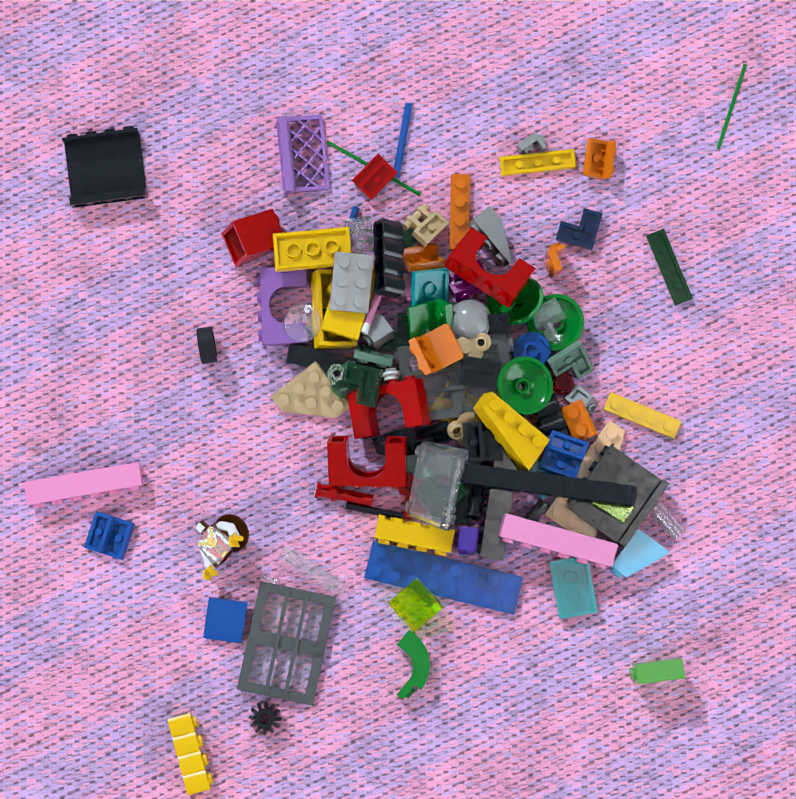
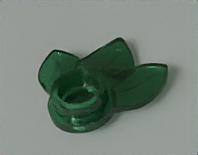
[327,361,363,399]

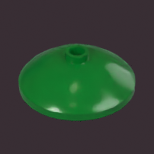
[487,278,544,325]
[527,294,584,351]
[497,356,553,415]

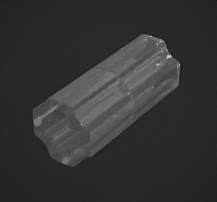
[649,501,687,540]

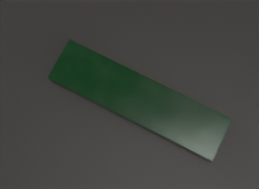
[646,229,693,306]

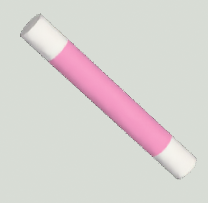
[360,292,382,335]

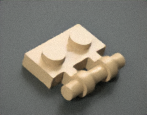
[402,203,450,247]

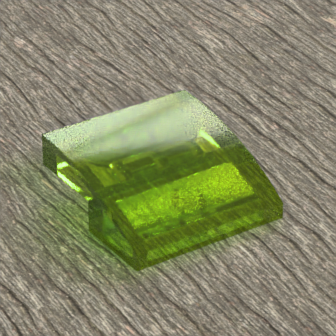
[388,578,445,632]

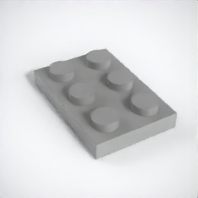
[329,252,374,314]

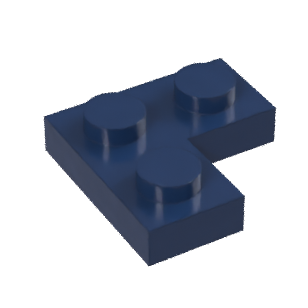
[555,208,603,250]

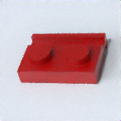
[352,153,398,200]

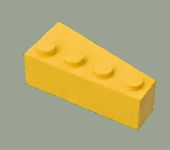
[311,269,357,350]
[473,392,550,471]
[374,514,455,556]

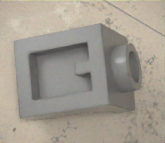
[516,132,547,154]
[565,384,598,414]

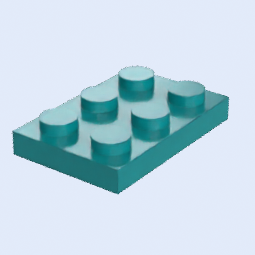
[411,268,449,306]
[549,557,598,619]

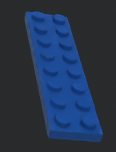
[364,541,523,615]

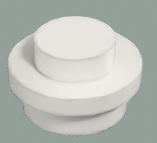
[382,368,401,382]

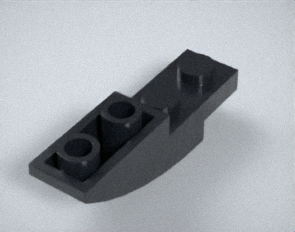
[372,421,452,455]

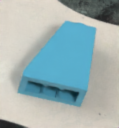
[611,529,670,578]

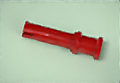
[315,481,374,507]

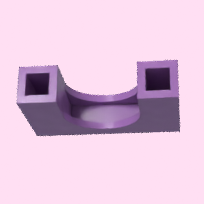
[257,267,309,346]

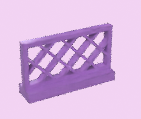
[276,115,330,195]

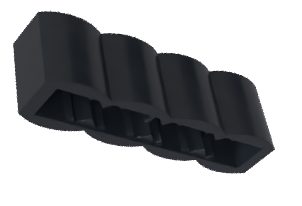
[373,218,405,298]
[533,392,569,450]

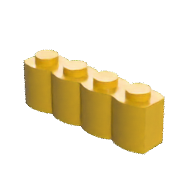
[167,713,214,795]

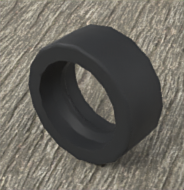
[196,326,217,364]

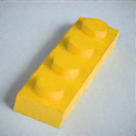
[603,392,681,439]

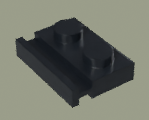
[459,356,502,390]

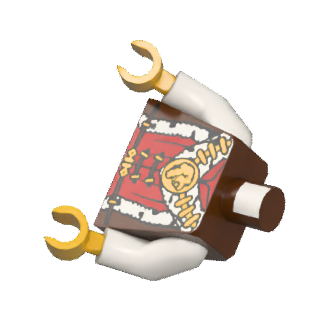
[195,520,244,581]

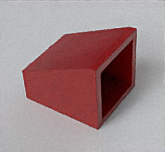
[221,208,285,268]

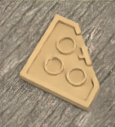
[271,361,349,418]

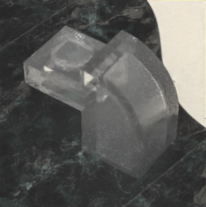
[534,297,567,345]

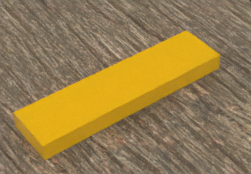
[499,149,577,177]

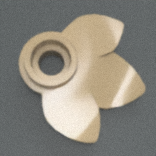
[457,332,491,358]
[447,412,480,447]

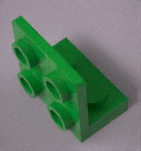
[407,299,453,339]

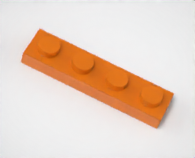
[449,174,470,250]

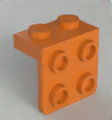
[408,324,464,376]

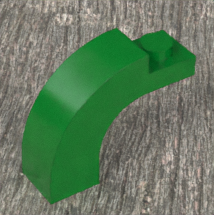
[397,630,430,700]

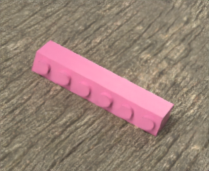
[24,462,144,509]
[498,513,618,570]

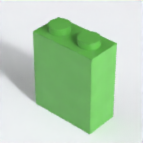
[629,658,685,684]

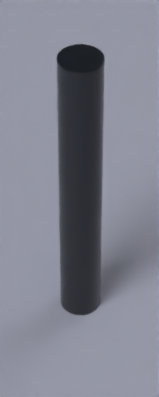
[345,502,403,519]

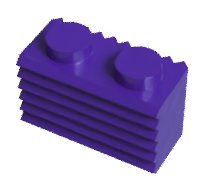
[456,526,479,556]

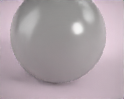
[452,300,491,342]

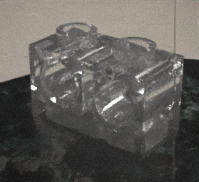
[344,216,374,255]

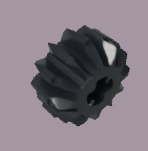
[249,701,282,735]

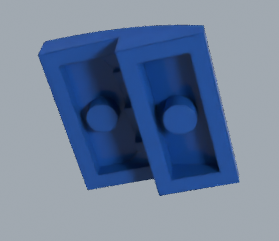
[538,430,589,478]
[84,511,135,560]
[203,597,248,644]

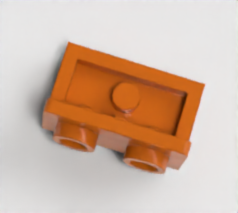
[583,138,617,180]
[544,242,566,277]
[402,243,446,274]
[561,399,598,441]

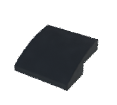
[462,422,504,462]

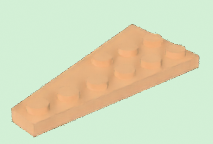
[544,420,625,538]

